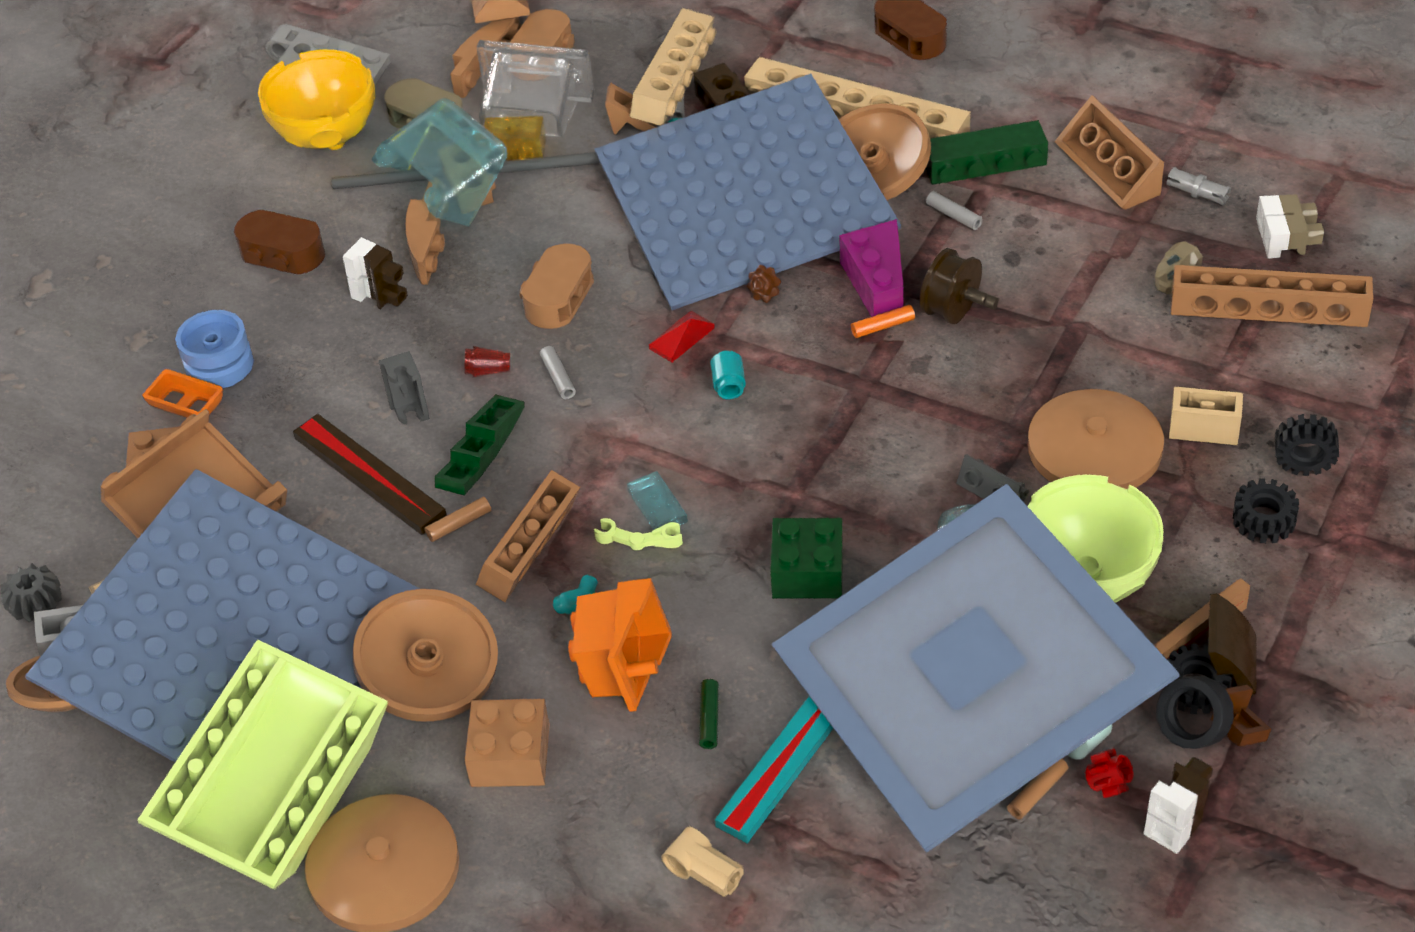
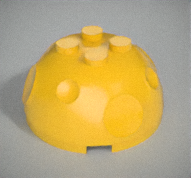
[258,49,375,150]

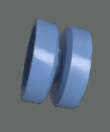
[175,310,254,388]

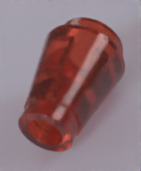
[465,346,510,377]

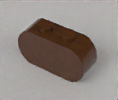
[874,0,947,60]
[234,210,325,275]

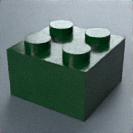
[770,518,843,599]

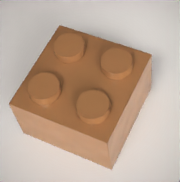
[465,699,550,787]

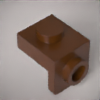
[1210,685,1271,747]

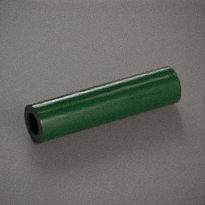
[699,679,719,749]

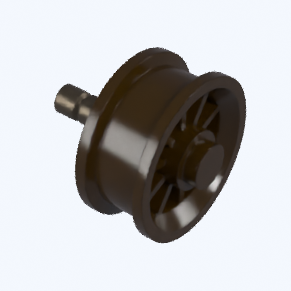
[920,248,999,324]

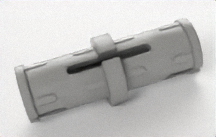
[1167,167,1231,206]

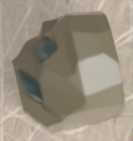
[1155,241,1203,295]

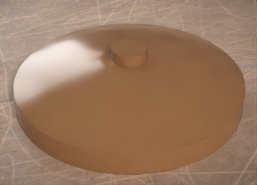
[839,103,931,200]
[1028,389,1164,489]
[353,589,498,722]
[305,794,459,932]

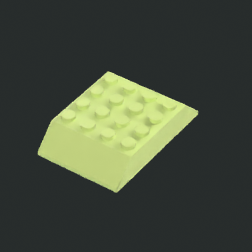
[137,639,388,889]

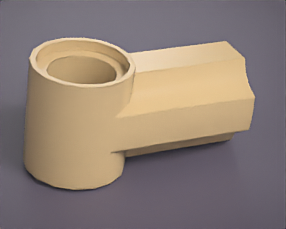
[662,827,744,897]

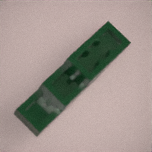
[435,394,525,496]

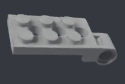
[265,24,390,86]

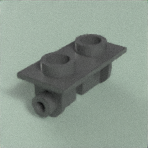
[956,454,1029,501]

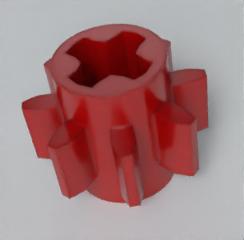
[1085,748,1134,798]

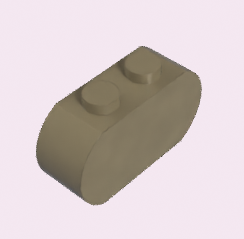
[384,78,466,144]

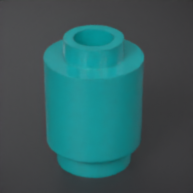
[710,351,746,399]

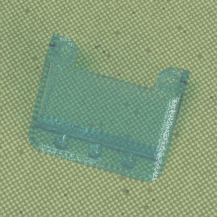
[371,98,507,226]

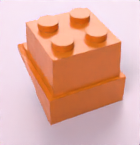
[568,578,672,712]

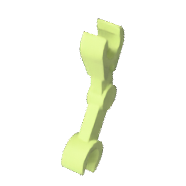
[594,518,683,550]

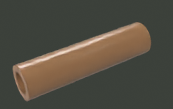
[425,496,491,542]
[1007,759,1069,820]

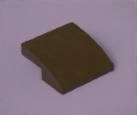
[1208,594,1257,694]

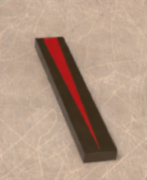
[293,413,447,535]

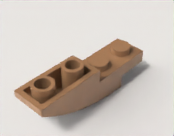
[450,17,522,98]
[406,181,448,285]

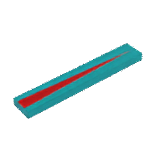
[715,696,834,844]

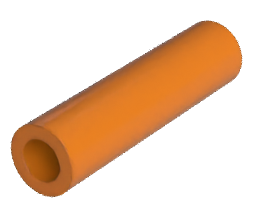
[851,305,915,338]

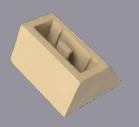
[1169,386,1243,445]

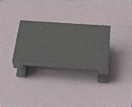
[379,351,430,424]

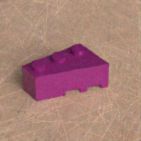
[839,219,903,317]

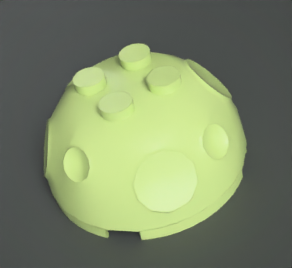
[1028,475,1164,603]

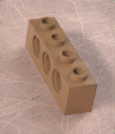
[476,470,580,602]

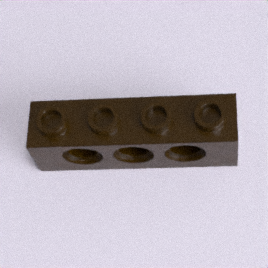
[693,63,751,109]

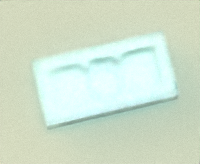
[627,471,688,530]

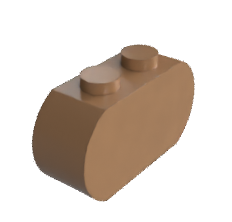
[507,9,574,82]
[520,244,594,329]

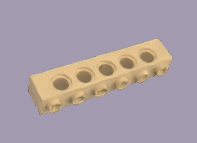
[630,8,716,126]

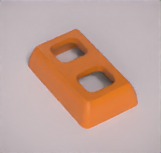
[142,369,223,418]

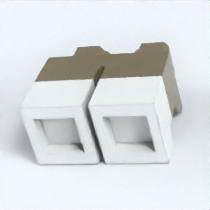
[1256,195,1324,259]

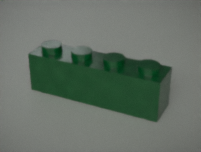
[925,120,1048,185]

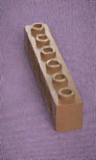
[1171,265,1373,327]

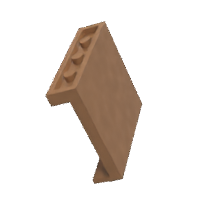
[101,409,287,538]

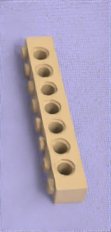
[744,57,970,138]

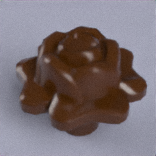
[747,265,781,303]

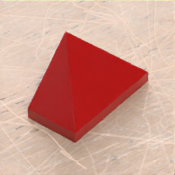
[649,310,715,363]

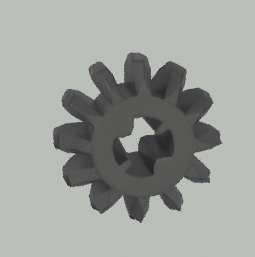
[0,563,62,622]

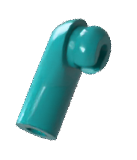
[553,575,598,614]

